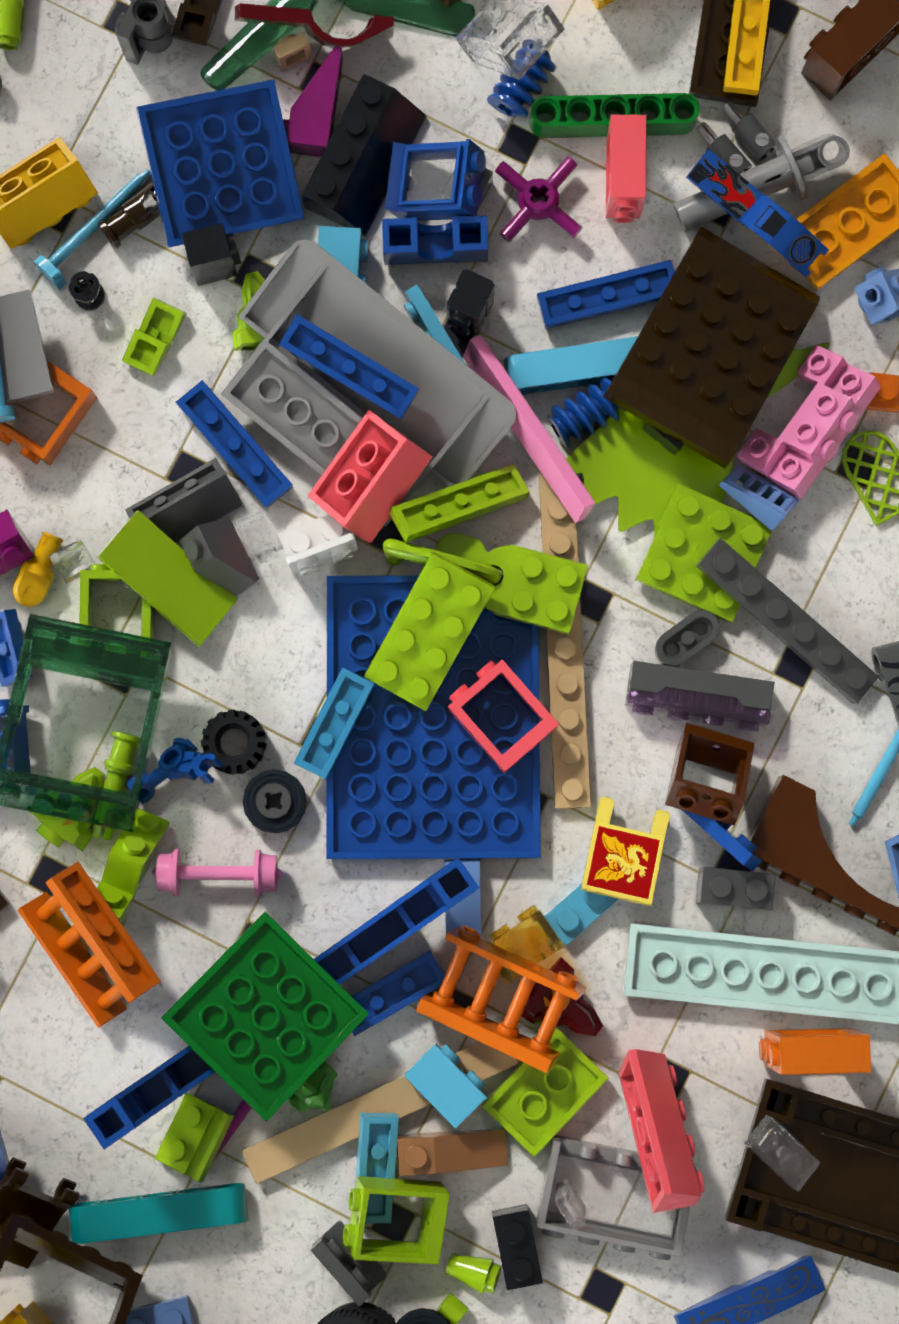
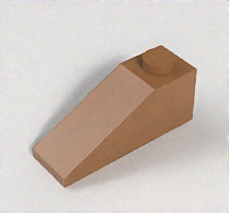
[397,1128,508,1176]

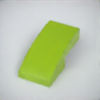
[122,298,187,376]

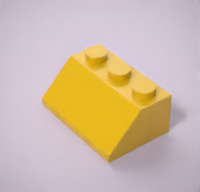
[0,137,98,249]

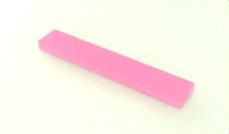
[463,335,595,524]

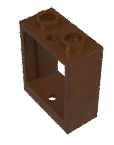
[665,722,755,826]

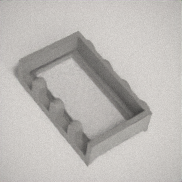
[536,1135,697,1260]

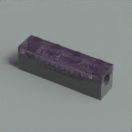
[625,661,775,732]

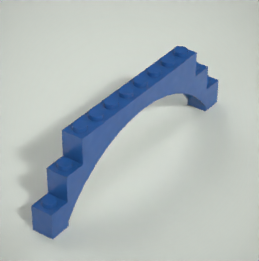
[83,857,479,1150]

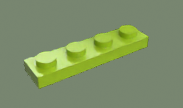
[389,464,530,543]

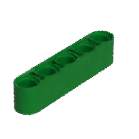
[529,93,700,138]

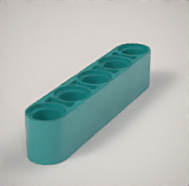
[69,1183,249,1244]

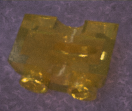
[489,905,565,985]

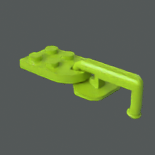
[383,533,588,635]

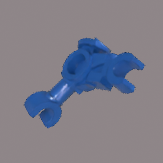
[126,738,223,804]

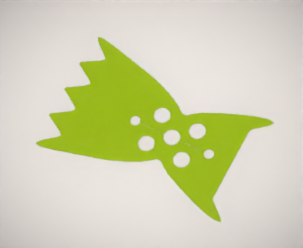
[566,342,830,534]

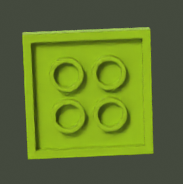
[635,483,772,623]

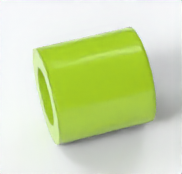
[437,1293,469,1324]

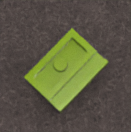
[154,1092,234,1182]

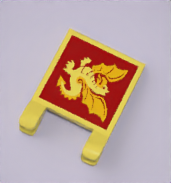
[581,797,670,906]

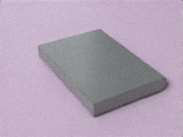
[0,289,55,405]

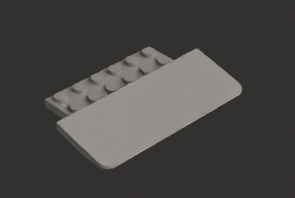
[221,239,516,527]

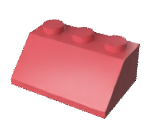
[308,410,433,543]

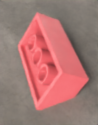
[618,1049,704,1213]

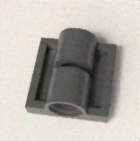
[115,0,173,65]

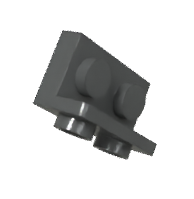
[310,1221,387,1306]

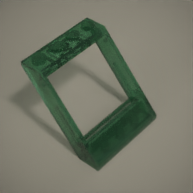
[0,614,172,832]

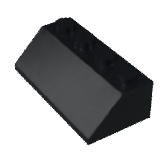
[302,74,426,237]

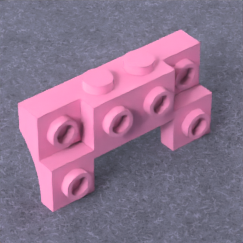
[736,345,881,499]

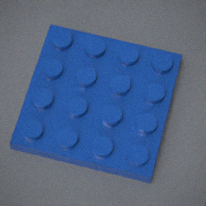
[136,79,305,248]

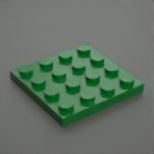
[161,912,369,1122]

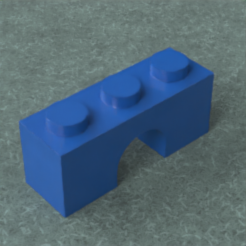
[382,215,488,265]

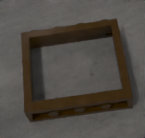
[0,1213,143,1324]

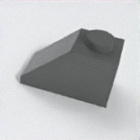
[180,517,260,595]

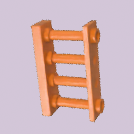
[17,861,161,1028]
[416,926,587,1073]

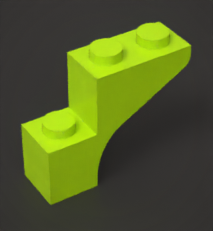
[97,808,170,926]

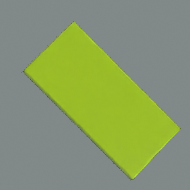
[97,510,238,647]

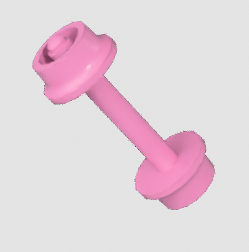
[151,849,283,897]

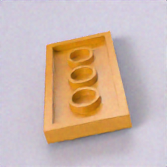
[796,153,899,292]

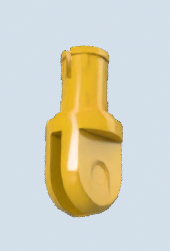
[12,531,64,607]

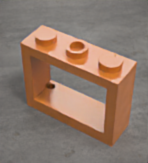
[0,361,97,466]
[759,1028,871,1075]

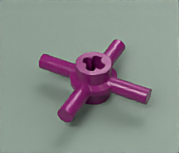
[495,156,583,243]

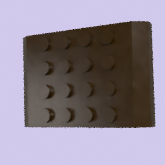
[603,226,820,469]
[725,1078,899,1273]

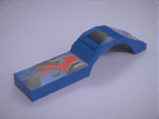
[685,149,829,278]

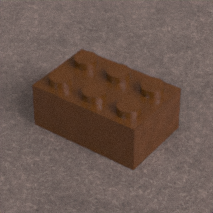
[801,0,899,101]

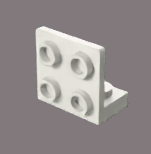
[277,514,358,576]

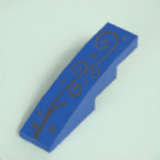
[673,1256,825,1324]

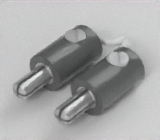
[696,101,777,174]

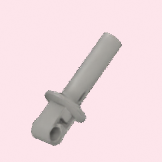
[673,133,850,232]

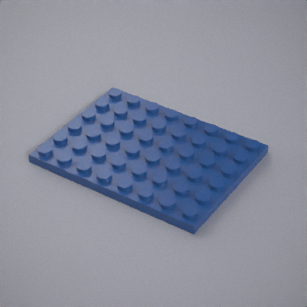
[326,575,541,859]

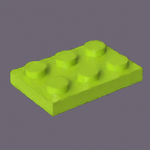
[482,1027,609,1157]

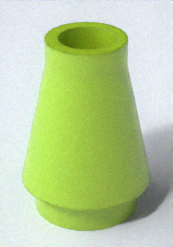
[445,1253,502,1294]

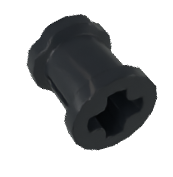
[68,271,105,311]

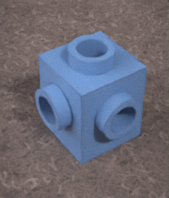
[854,267,899,325]

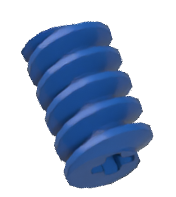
[487,39,556,118]
[547,378,626,449]

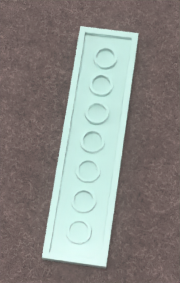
[623,923,899,1024]

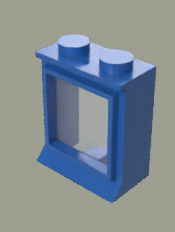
[385,139,486,221]

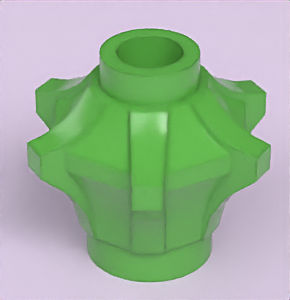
[287,1061,338,1113]

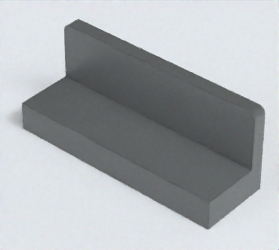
[125,458,242,543]

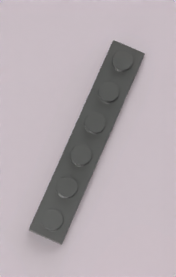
[695,538,879,704]

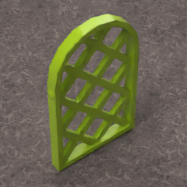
[842,430,899,526]

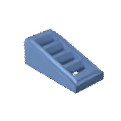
[719,465,799,531]

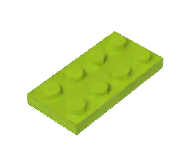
[364,552,496,711]

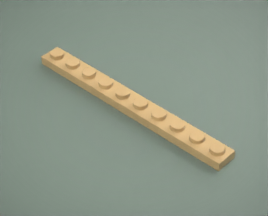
[538,469,591,809]

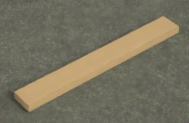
[242,1041,519,1184]

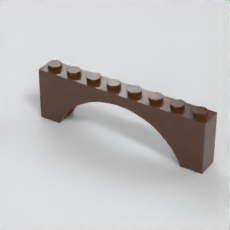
[748,775,899,936]

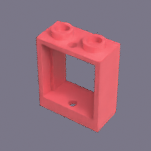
[605,114,646,223]
[448,659,559,773]

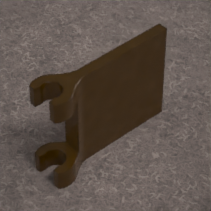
[0,1157,80,1269]

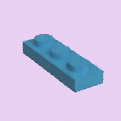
[294,667,375,780]

